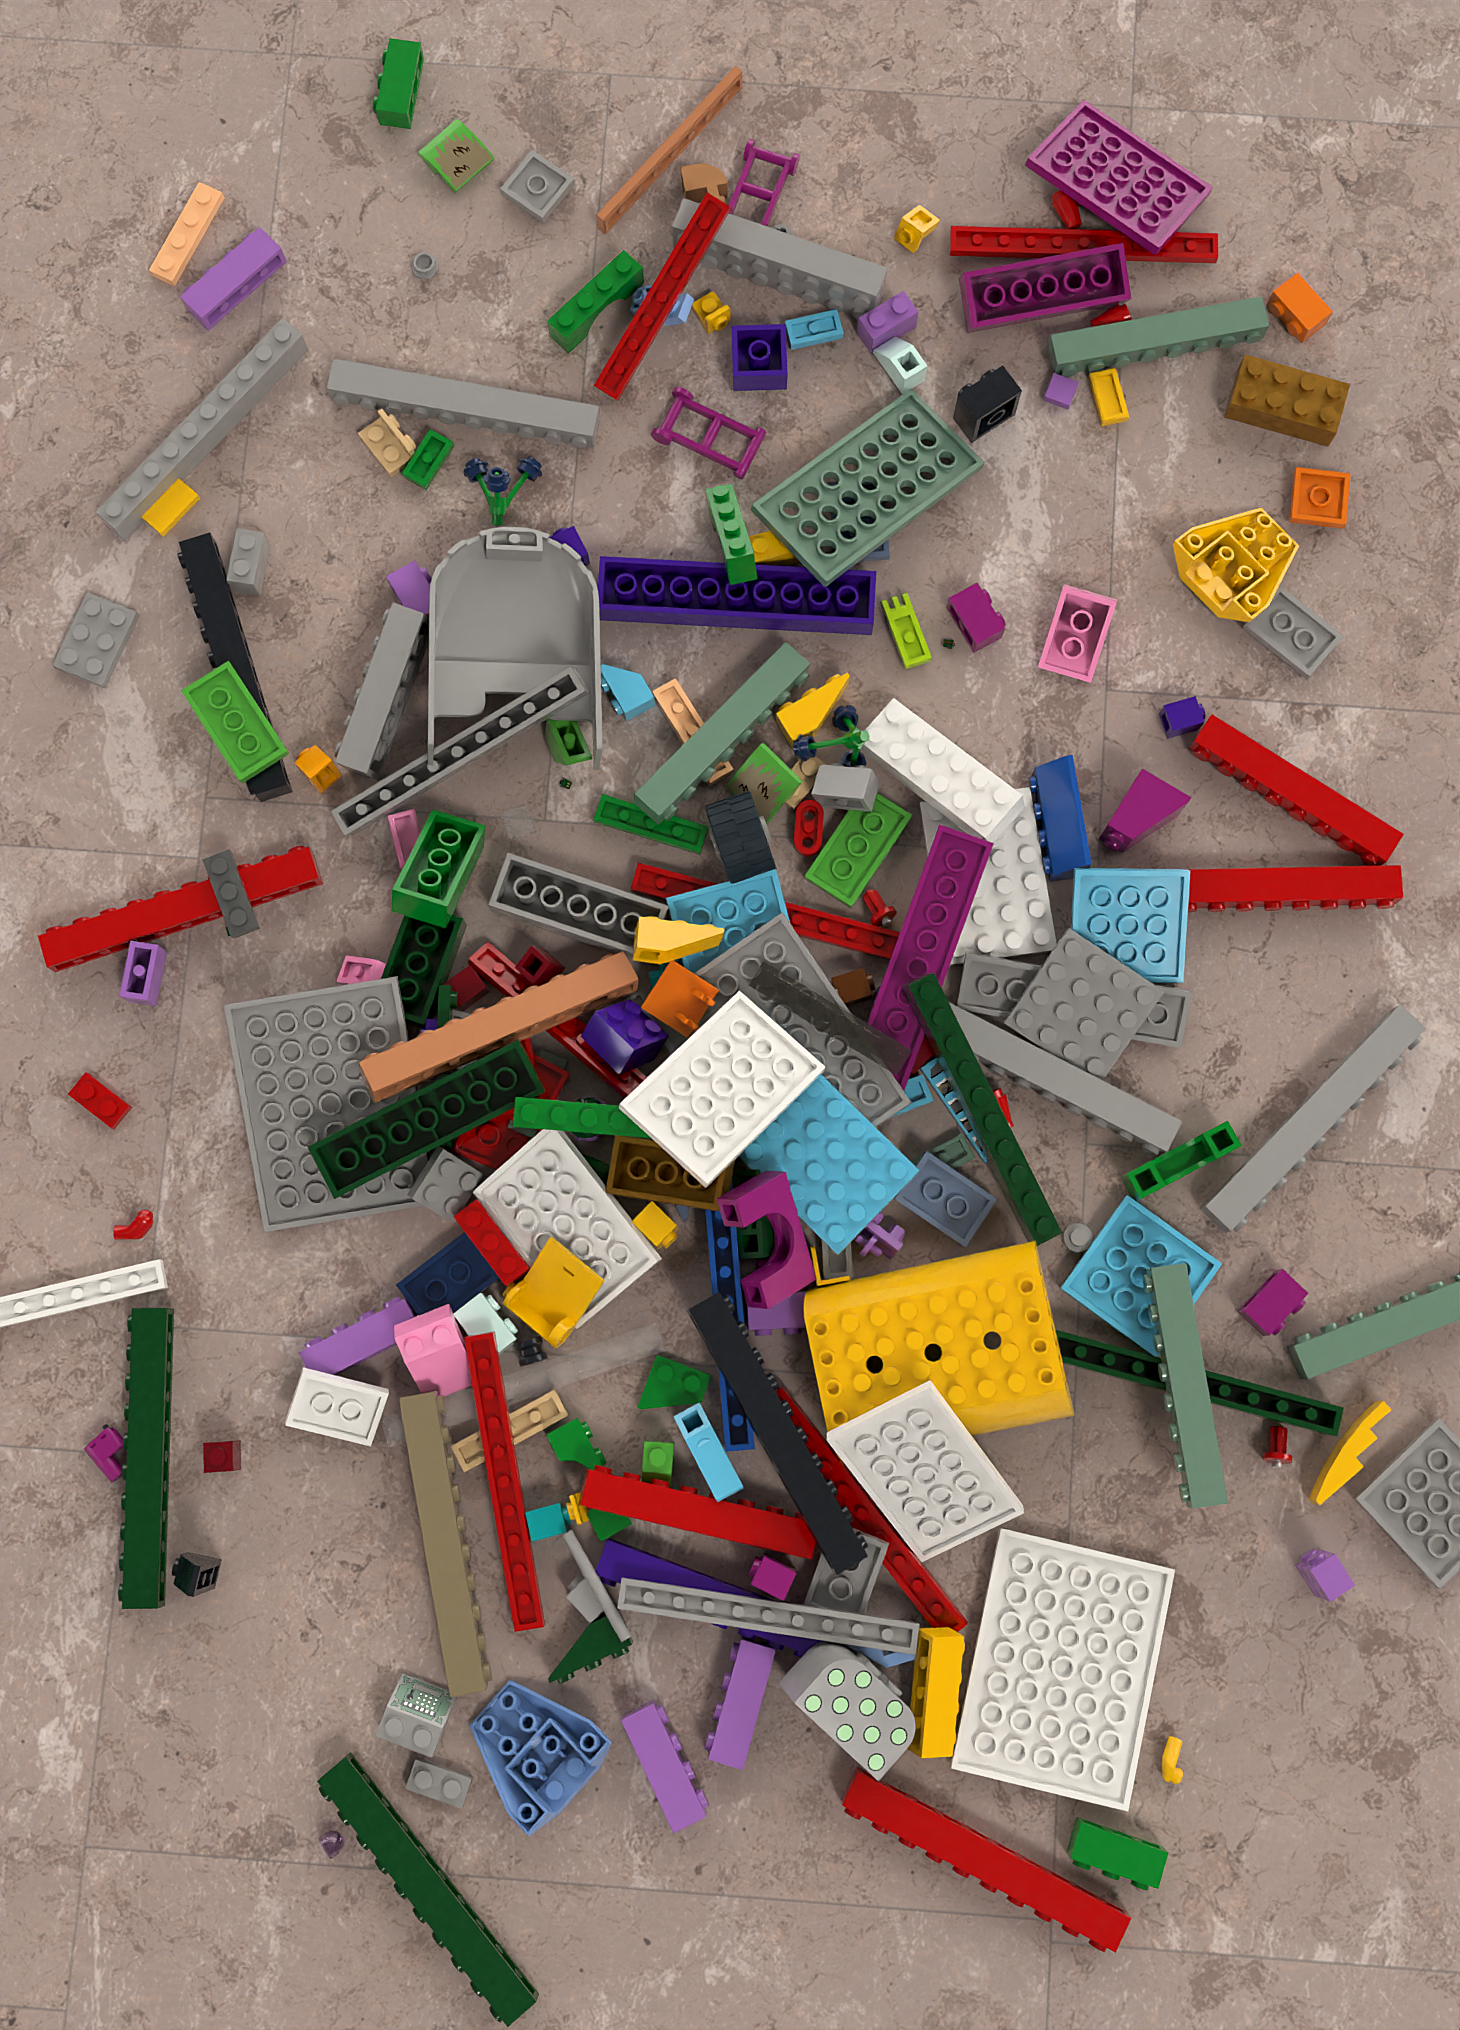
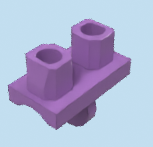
[855,1212,905,1260]

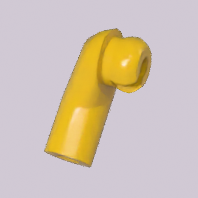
[1162,1736,1183,1784]

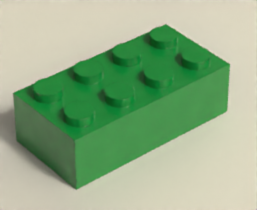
[391,809,486,928]

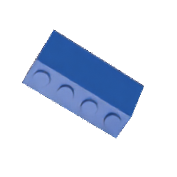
[1029,755,1092,882]

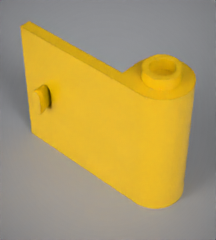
[502,1237,605,1349]

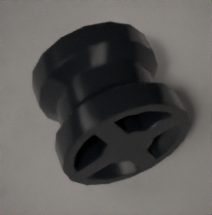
[514,1336,548,1367]

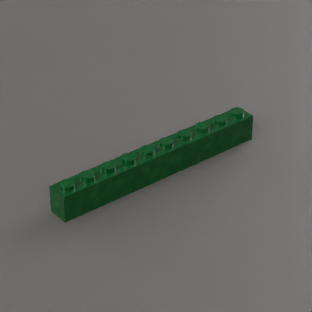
[902,972,1062,1246]
[118,1308,174,1609]
[1056,1330,1344,1437]
[317,1752,539,2027]

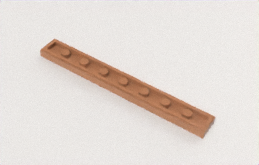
[596,66,742,234]

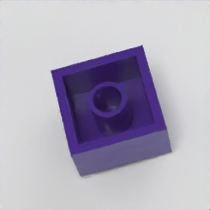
[731,324,788,391]
[581,999,669,1075]

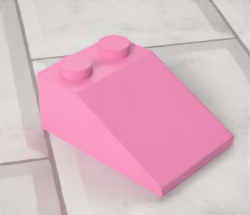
[1038,584,1117,683]
[394,1304,472,1397]

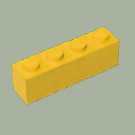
[907,1627,965,1758]

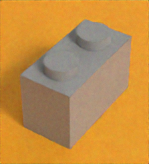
[226,529,271,596]
[811,763,880,812]

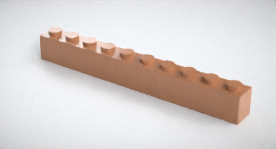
[359,951,639,1103]

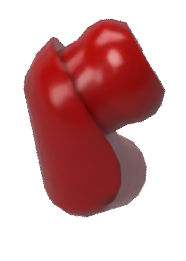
[113,1209,153,1240]

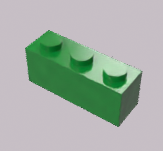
[373,38,424,129]
[1066,1817,1168,1890]

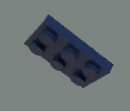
[396,1232,500,1316]

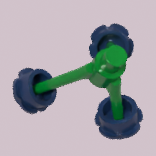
[463,456,542,525]
[793,705,870,767]

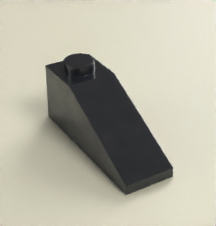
[172,1552,222,1597]

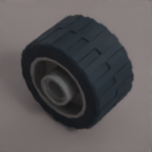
[705,791,777,884]

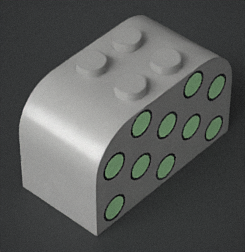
[778,1641,916,1781]

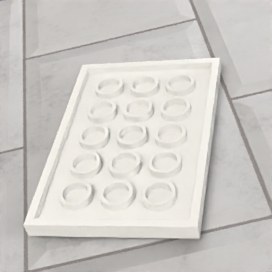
[919,787,1057,967]
[619,991,825,1188]
[473,1129,662,1329]
[827,1380,1024,1562]

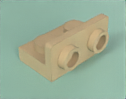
[358,409,417,478]

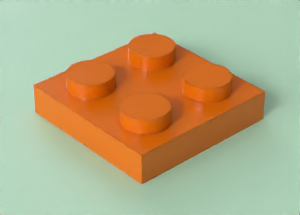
[1289,467,1351,529]

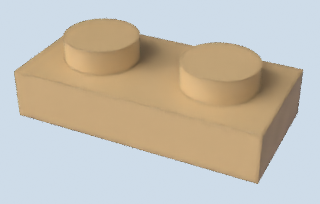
[784,756,826,811]

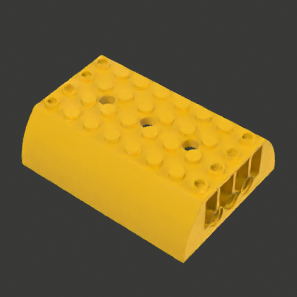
[804,1241,1075,1461]

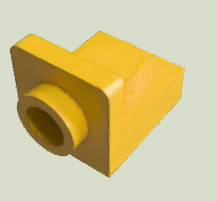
[894,205,940,253]
[691,291,731,334]

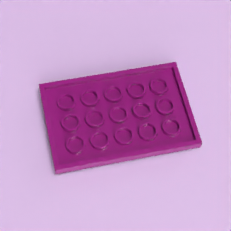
[1025,99,1213,255]

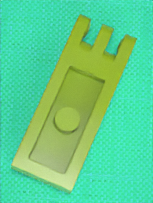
[880,592,932,670]

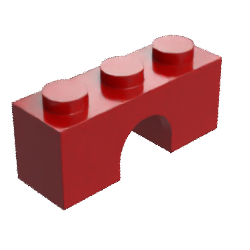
[454,1199,530,1287]

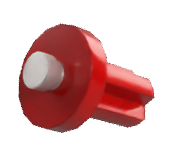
[862,889,897,927]
[1262,1426,1292,1469]

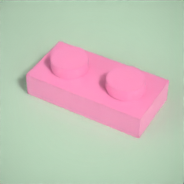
[336,955,386,985]

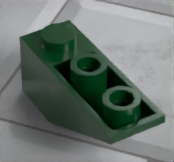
[548,1609,633,1684]

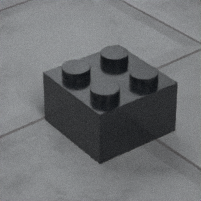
[953,365,1022,443]

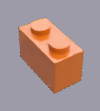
[1267,272,1333,343]

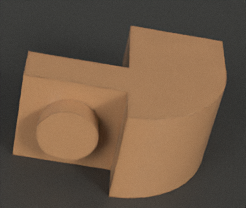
[680,163,728,203]

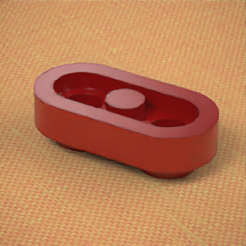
[794,800,824,857]

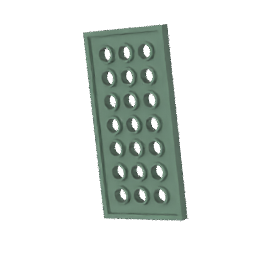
[751,389,985,587]

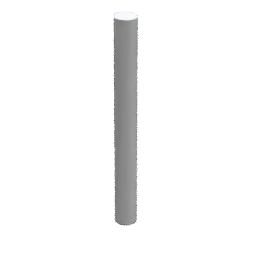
[562,1530,631,1642]

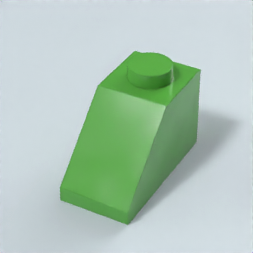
[545,719,592,766]
[642,1441,675,1488]

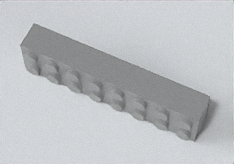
[672,198,888,320]

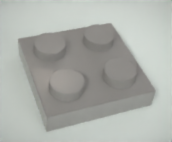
[500,150,575,223]
[407,1146,484,1224]

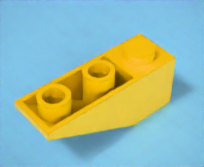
[775,672,850,749]
[633,916,724,964]

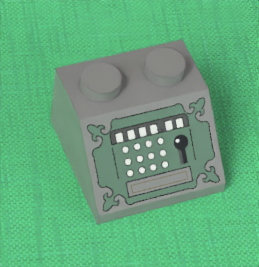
[376,1673,457,1758]

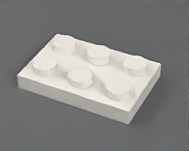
[285,1368,389,1446]

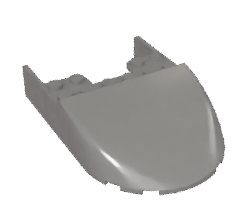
[428,527,602,770]

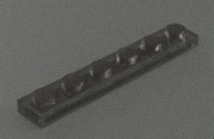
[749,961,912,1075]

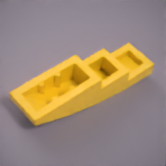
[1308,1401,1391,1505]

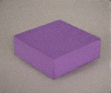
[1043,373,1079,410]

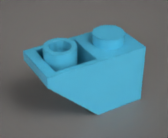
[601,664,655,722]

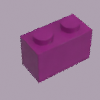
[946,582,1006,653]
[1237,1269,1309,1336]
[748,1552,797,1601]

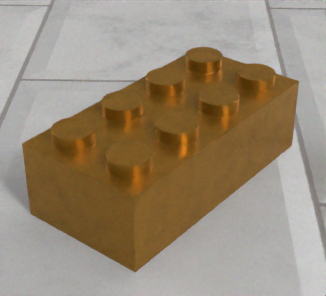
[1224,354,1350,447]
[606,1135,735,1212]

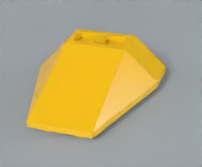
[1173,508,1299,622]

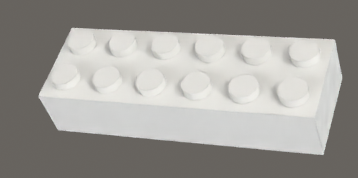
[860,698,1025,843]

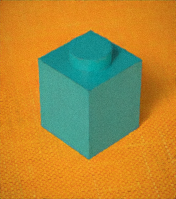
[525,1502,572,1542]

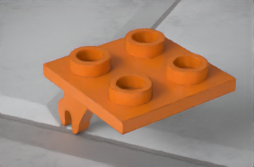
[641,960,720,1038]

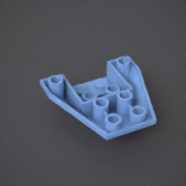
[469,1680,612,1836]

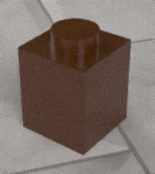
[830,968,875,1007]

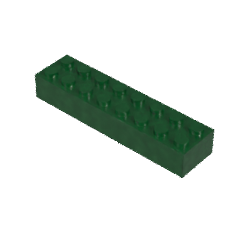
[308,1039,546,1199]

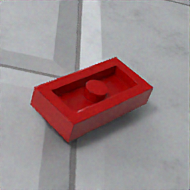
[68,1072,132,1130]

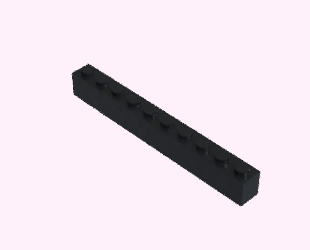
[177,532,293,802]
[686,1292,868,1575]

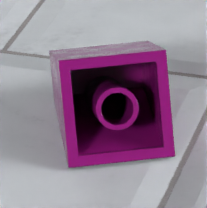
[1099,768,1191,853]

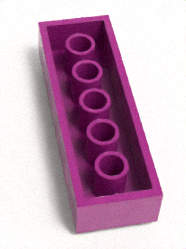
[958,243,1132,333]

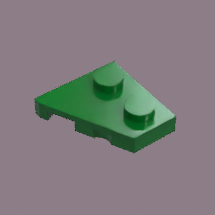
[637,1355,712,1409]

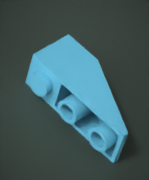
[674,1403,744,1502]

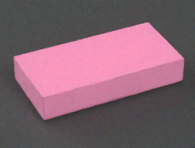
[387,809,421,869]

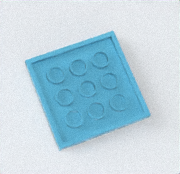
[1071,868,1190,983]
[666,869,791,973]
[1059,1195,1222,1357]

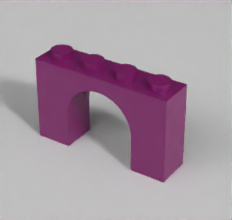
[716,1171,816,1309]

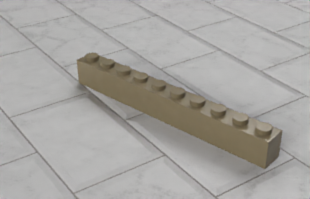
[399,1390,492,1697]

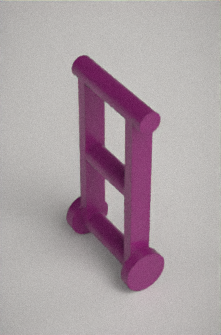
[729,139,800,227]
[651,387,766,479]

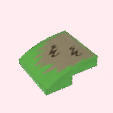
[418,119,495,194]
[726,743,803,824]

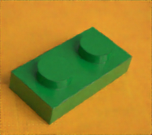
[402,429,454,490]

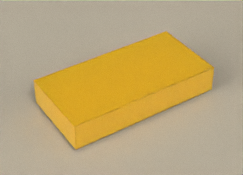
[1088,368,1129,426]
[142,478,200,537]

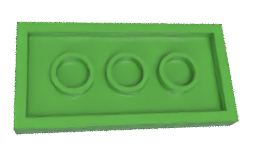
[181,661,289,783]
[804,793,912,909]

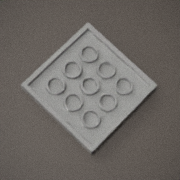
[1004,928,1164,1080]
[1353,1418,1460,1589]

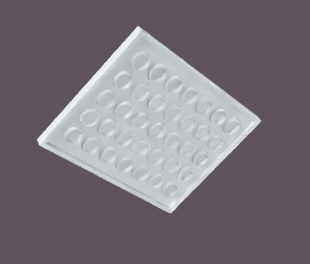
[950,1528,1175,1811]

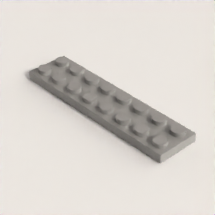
[956,952,1192,1048]

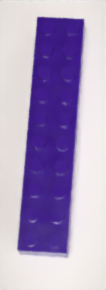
[598,556,876,635]

